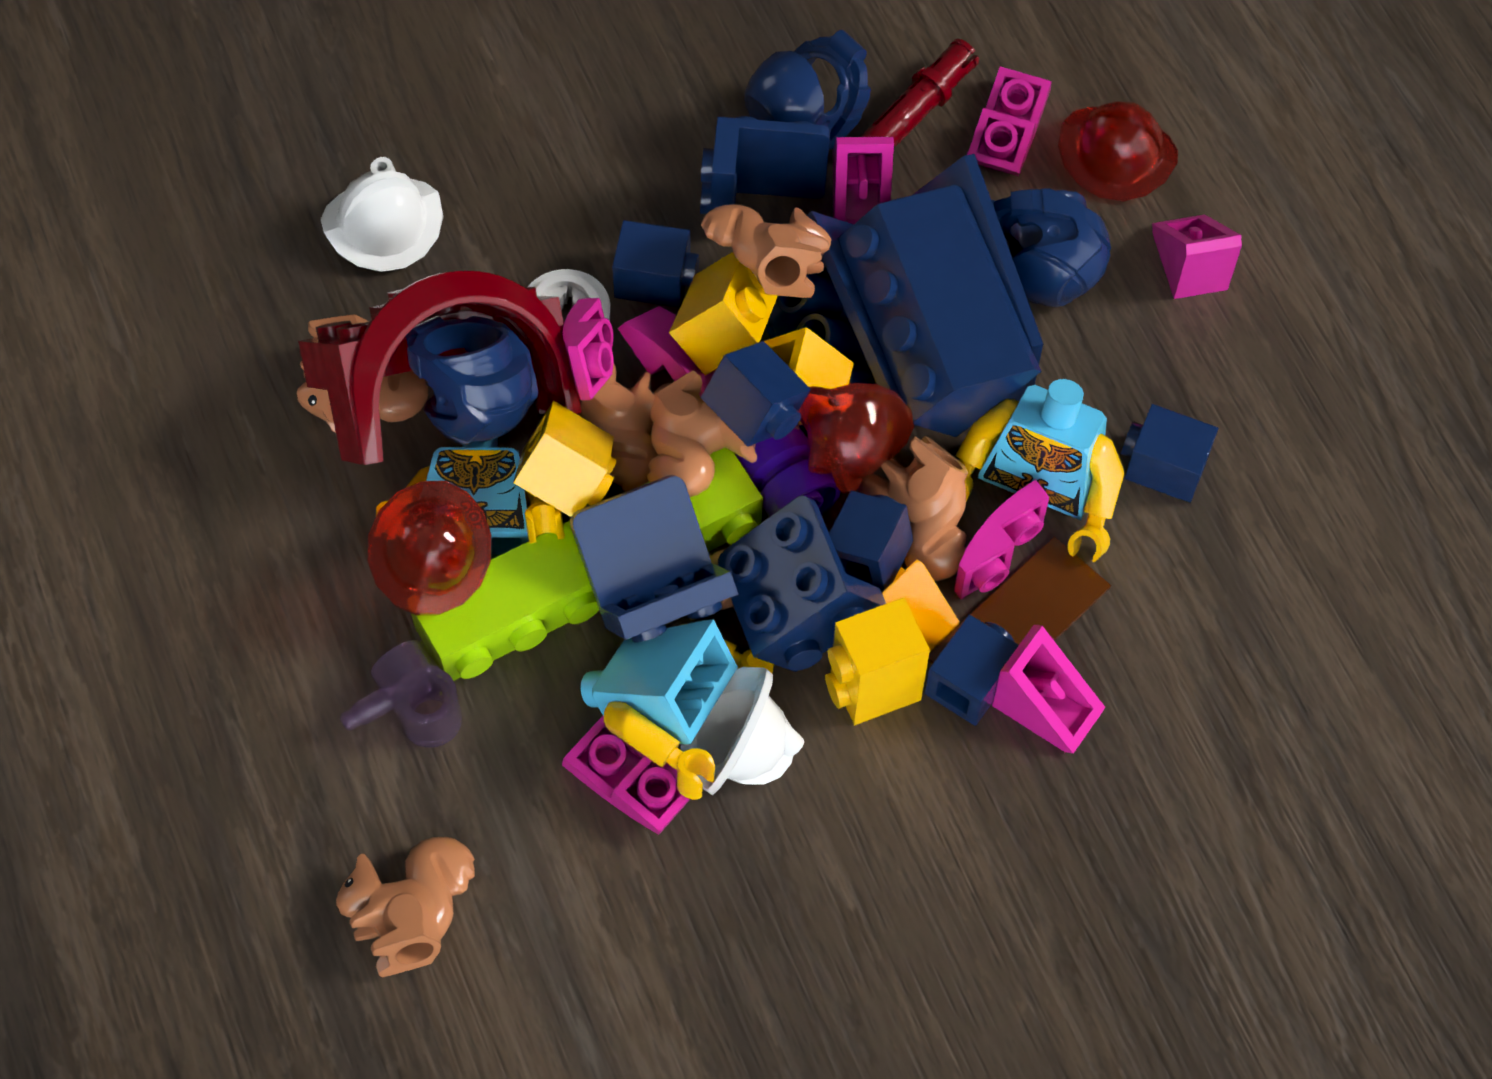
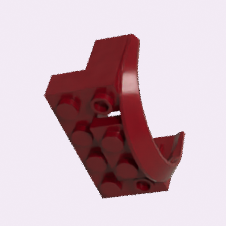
[298,271,582,465]

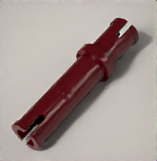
[859,39,979,148]

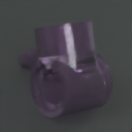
[340,640,462,747]

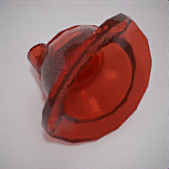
[1058,101,1178,201]
[799,383,914,493]
[367,481,492,615]

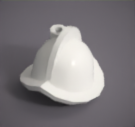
[321,157,444,272]
[681,667,804,795]

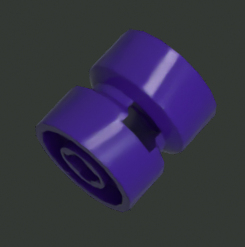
[735,424,841,517]

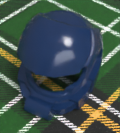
[744,30,871,150]
[991,188,1111,307]
[406,316,538,445]

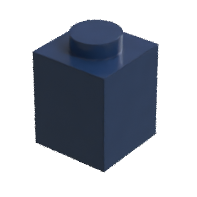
[612,220,699,308]
[701,341,811,447]
[1121,404,1219,503]
[829,490,913,592]
[925,614,1019,726]

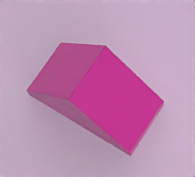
[832,137,894,224]
[1152,214,1242,299]
[992,625,1106,753]

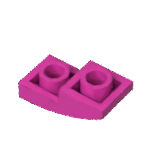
[967,66,1052,176]
[562,298,614,400]
[618,306,716,397]
[954,479,1049,599]
[562,716,690,835]

